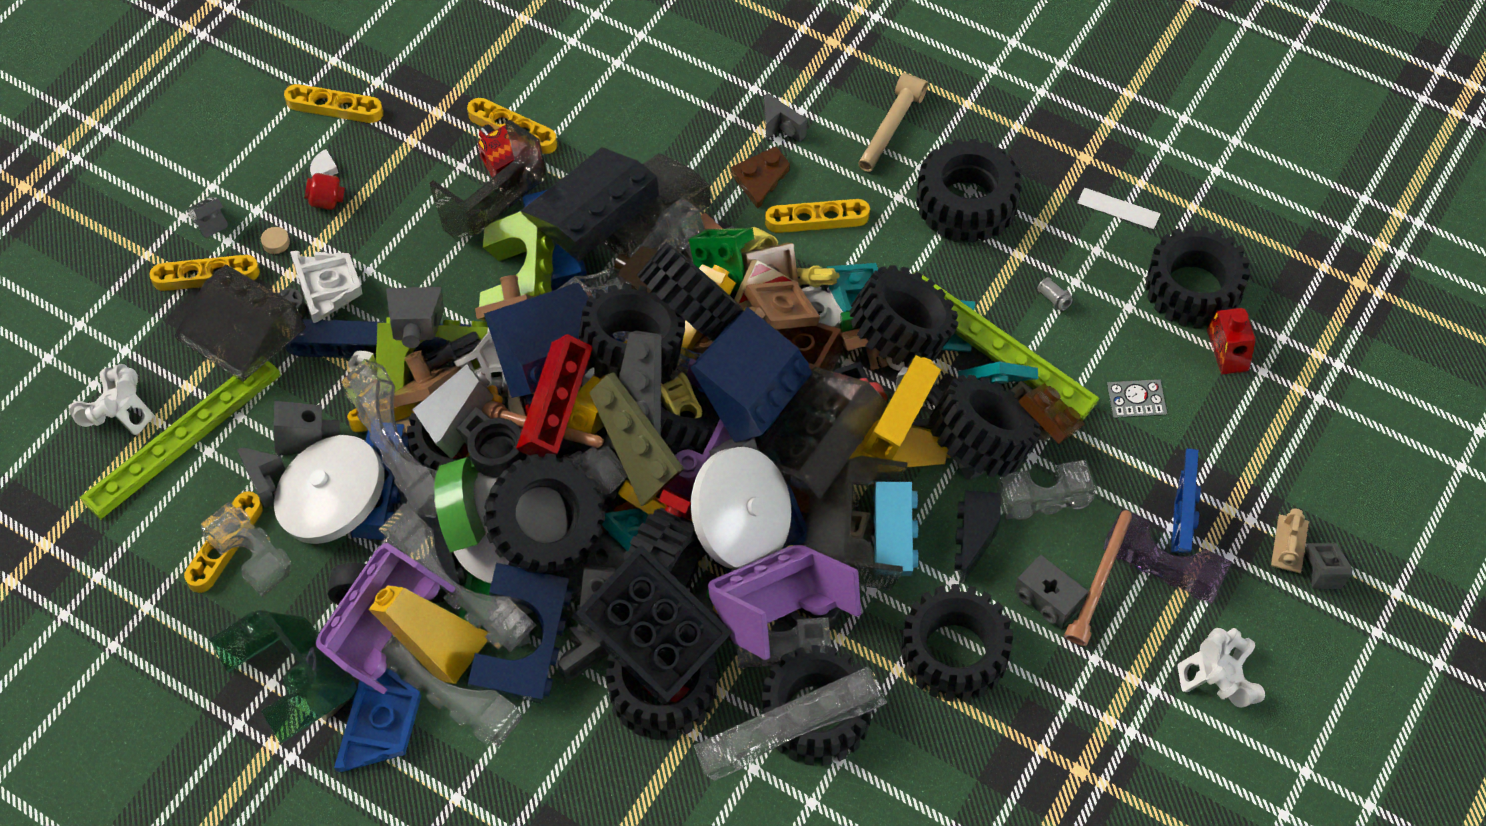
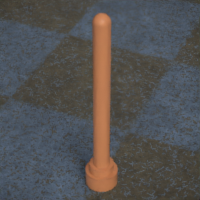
[482,401,603,448]
[1064,510,1132,646]

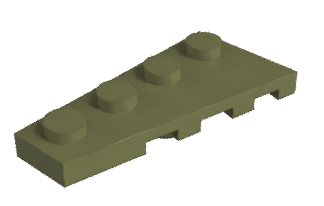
[589,372,684,506]

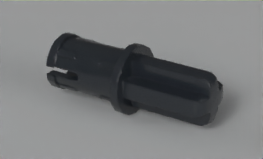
[424,332,481,371]

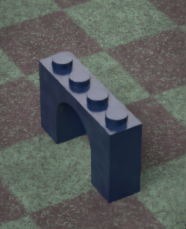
[468,563,573,704]

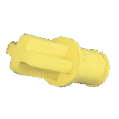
[797,266,840,287]

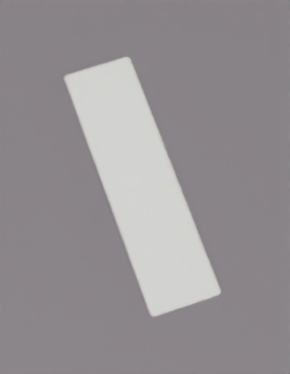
[1078,188,1160,229]

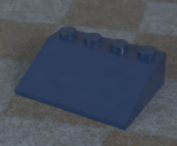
[484,282,615,398]
[690,307,812,443]

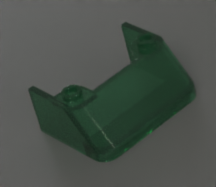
[208,610,356,744]

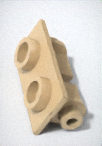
[1271,509,1309,573]

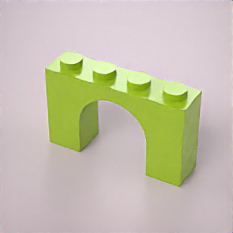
[479,212,554,307]
[375,317,494,392]

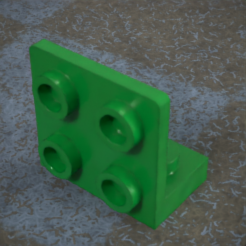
[689,228,755,292]

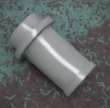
[1037,277,1073,311]

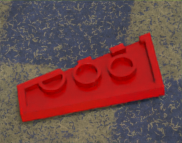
[658,487,692,520]

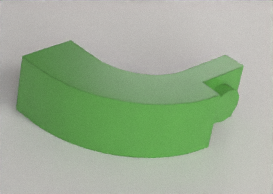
[434,457,486,553]

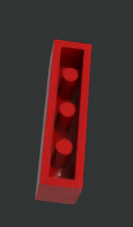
[516,334,593,457]

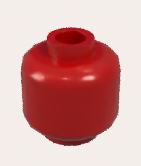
[304,173,345,210]

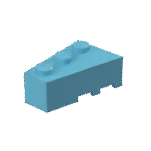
[873,482,918,576]

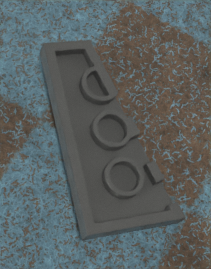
[604,331,662,449]

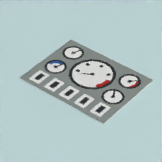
[1107,379,1167,417]

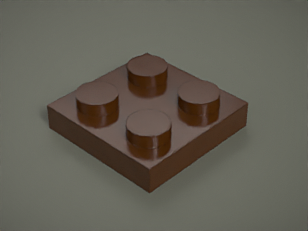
[1018,383,1085,444]

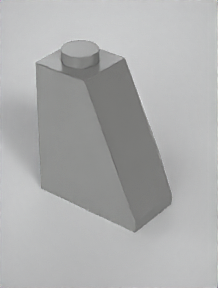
[412,365,494,459]

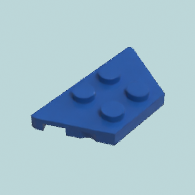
[1171,448,1201,554]
[334,668,422,772]

